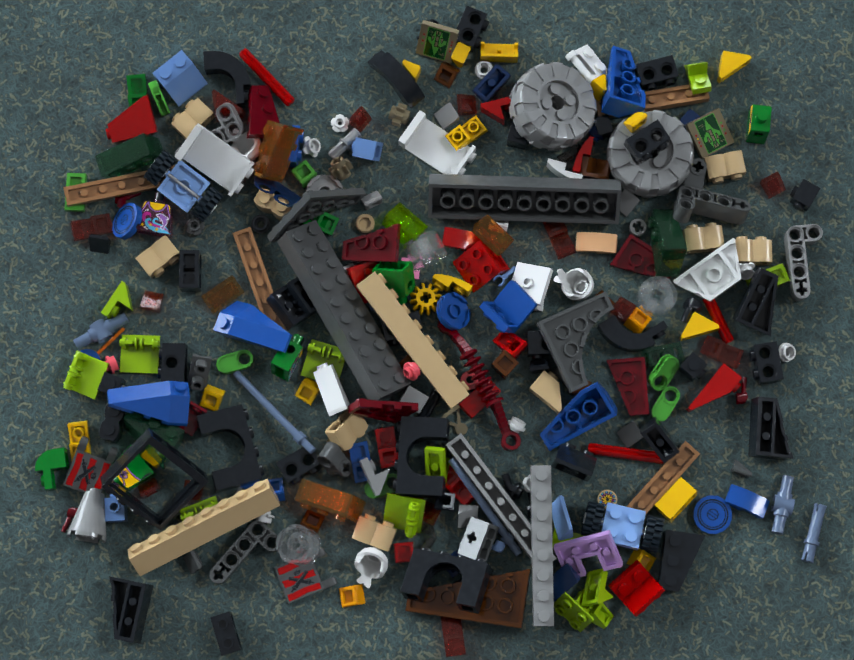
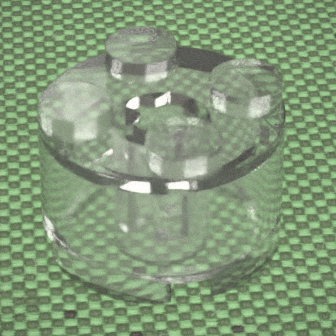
[403,231,448,272]
[636,276,677,318]
[276,524,321,566]

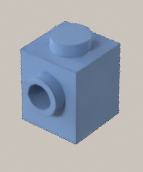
[352,137,383,161]
[104,494,128,523]

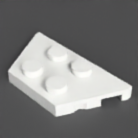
[673,238,742,302]

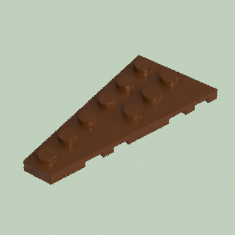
[405,569,531,629]

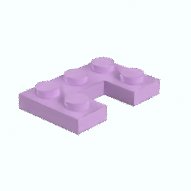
[553,530,623,577]

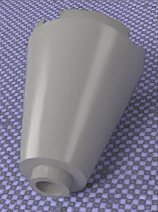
[67,488,106,543]

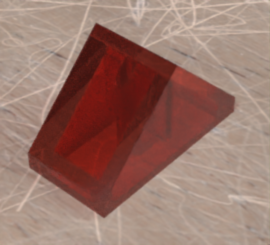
[212,89,246,122]

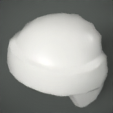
[231,128,262,161]
[553,268,594,301]
[354,547,388,588]

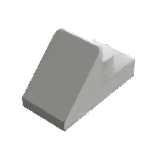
[359,457,390,496]

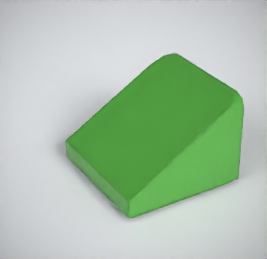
[291,160,317,189]

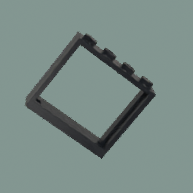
[100,428,209,530]

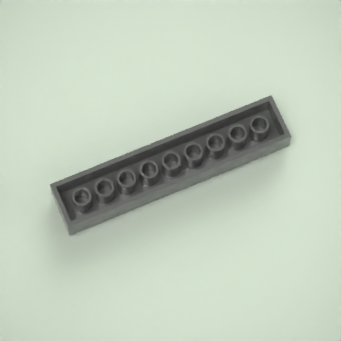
[428,174,622,224]
[277,220,411,401]

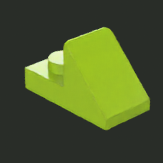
[684,62,712,94]
[101,281,133,319]
[424,446,450,481]
[581,568,613,607]

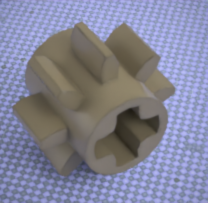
[388,102,411,127]
[328,156,353,180]

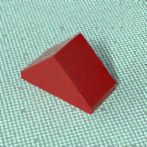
[492,332,528,359]

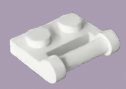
[565,44,608,84]

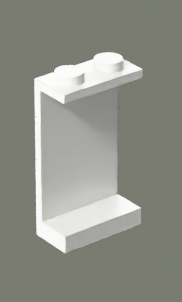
[398,110,477,175]
[174,123,255,196]

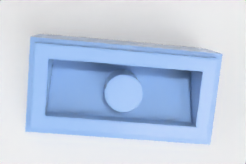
[552,495,573,541]

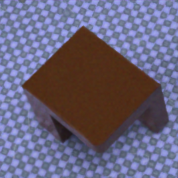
[580,156,610,179]
[491,350,519,379]

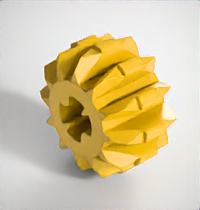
[410,283,442,316]

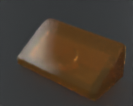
[473,214,514,256]
[201,275,245,314]

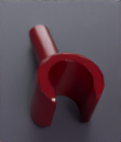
[115,192,141,208]
[735,377,748,404]
[61,507,78,533]

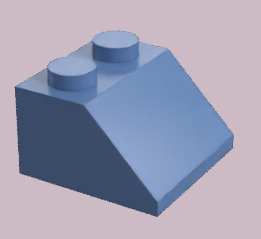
[153,50,208,107]

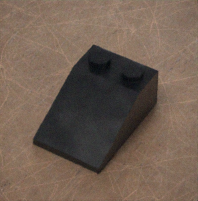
[551,443,597,481]

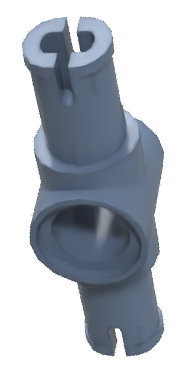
[73,312,129,350]
[771,475,795,535]

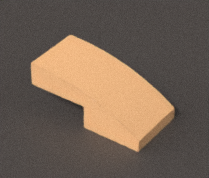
[576,232,618,254]

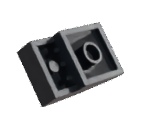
[266,277,317,331]

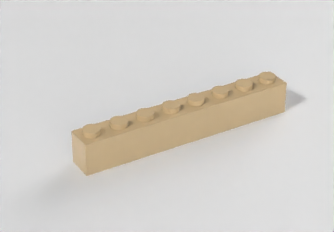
[356,271,470,409]
[128,479,280,576]

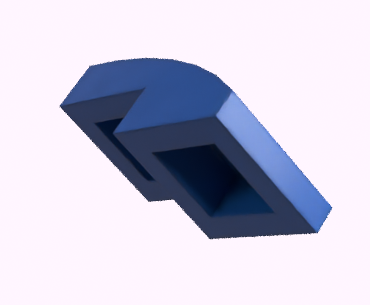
[349,441,371,483]
[724,484,770,519]

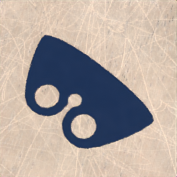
[254,172,301,208]

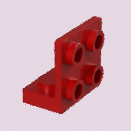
[453,238,510,292]
[608,560,665,617]

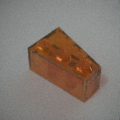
[254,120,304,183]
[294,478,366,523]

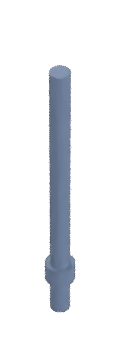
[233,370,316,454]
[448,457,522,556]

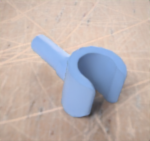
[493,266,516,287]
[491,540,505,553]

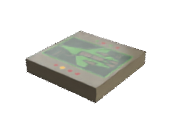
[416,20,459,64]
[685,108,734,159]

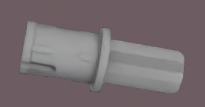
[328,128,362,159]

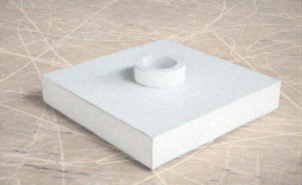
[512,262,553,306]

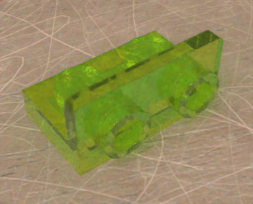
[381,202,428,248]

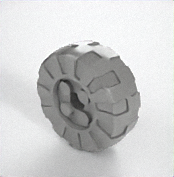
[509,62,597,151]
[606,110,694,198]

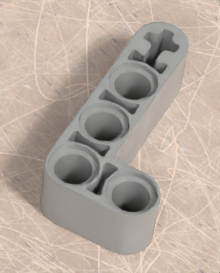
[175,102,244,163]
[784,224,823,302]

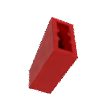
[106,95,158,143]

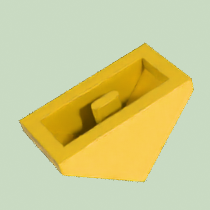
[717,51,752,84]
[680,312,719,341]

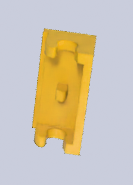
[480,42,518,63]
[655,477,697,523]

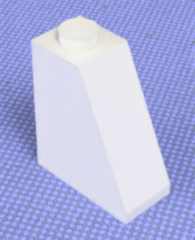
[313,362,350,416]

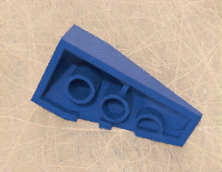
[601,46,646,118]
[213,301,292,353]
[107,381,190,426]
[540,381,618,451]

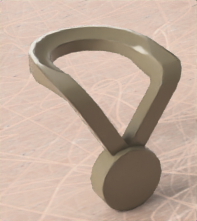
[441,405,468,435]

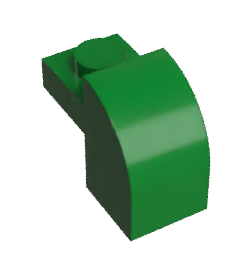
[35,448,69,491]

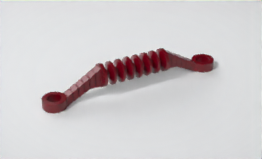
[437,320,521,452]

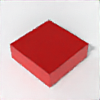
[393,542,414,563]

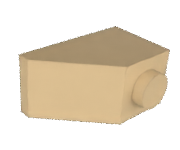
[529,370,562,414]

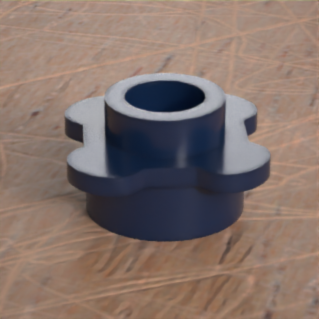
[588,124,605,142]

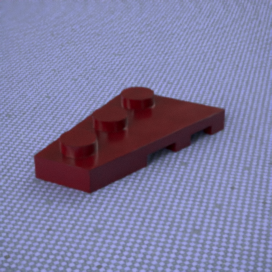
[247,85,283,138]
[342,224,401,263]
[610,234,679,281]
[606,357,650,416]
[348,398,419,423]

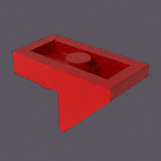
[480,96,511,125]

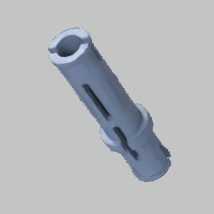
[801,503,827,563]

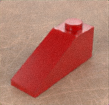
[686,363,742,412]

